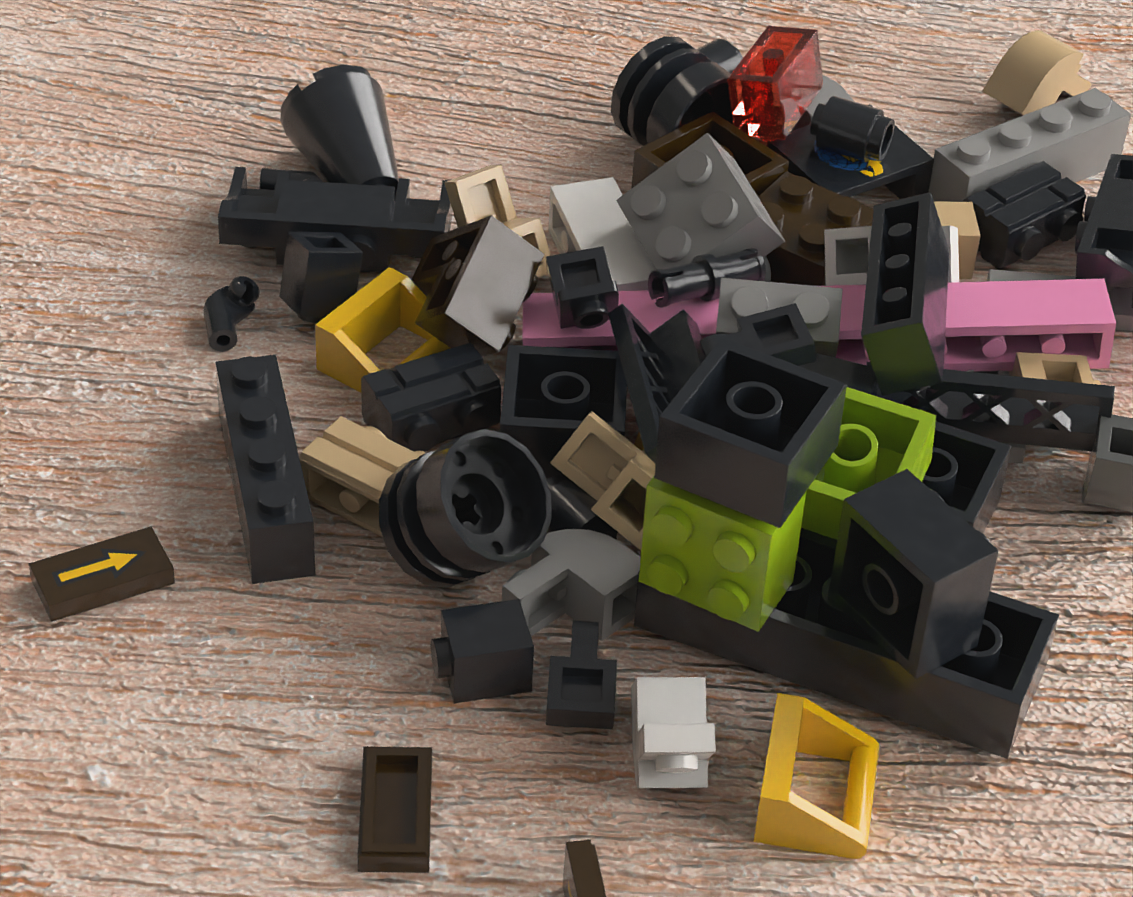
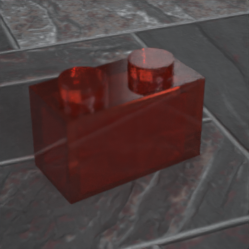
[728,26,823,141]

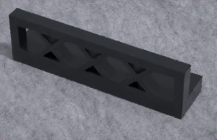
[608,303,705,464]
[866,362,1115,452]

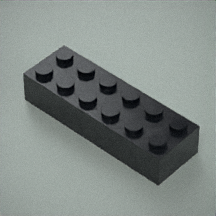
[634,528,1059,759]

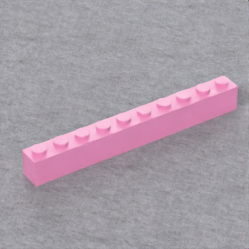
[522,279,1116,372]

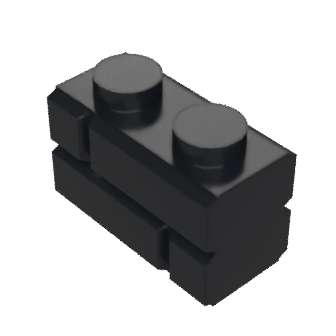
[963,161,1086,270]
[361,342,502,452]

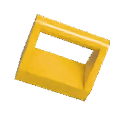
[315,267,451,393]
[754,693,879,859]

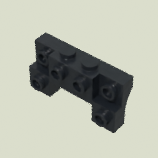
[1075,154,1133,308]
[218,167,453,272]

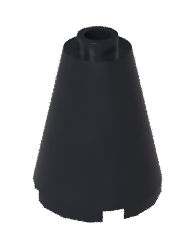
[280,65,399,199]

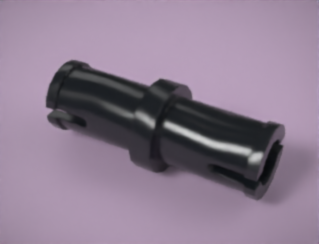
[648,248,766,308]

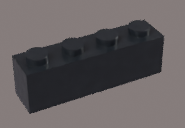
[861,192,950,396]
[215,355,316,584]

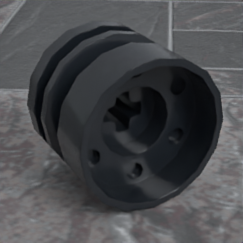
[611,36,753,146]
[379,429,552,588]

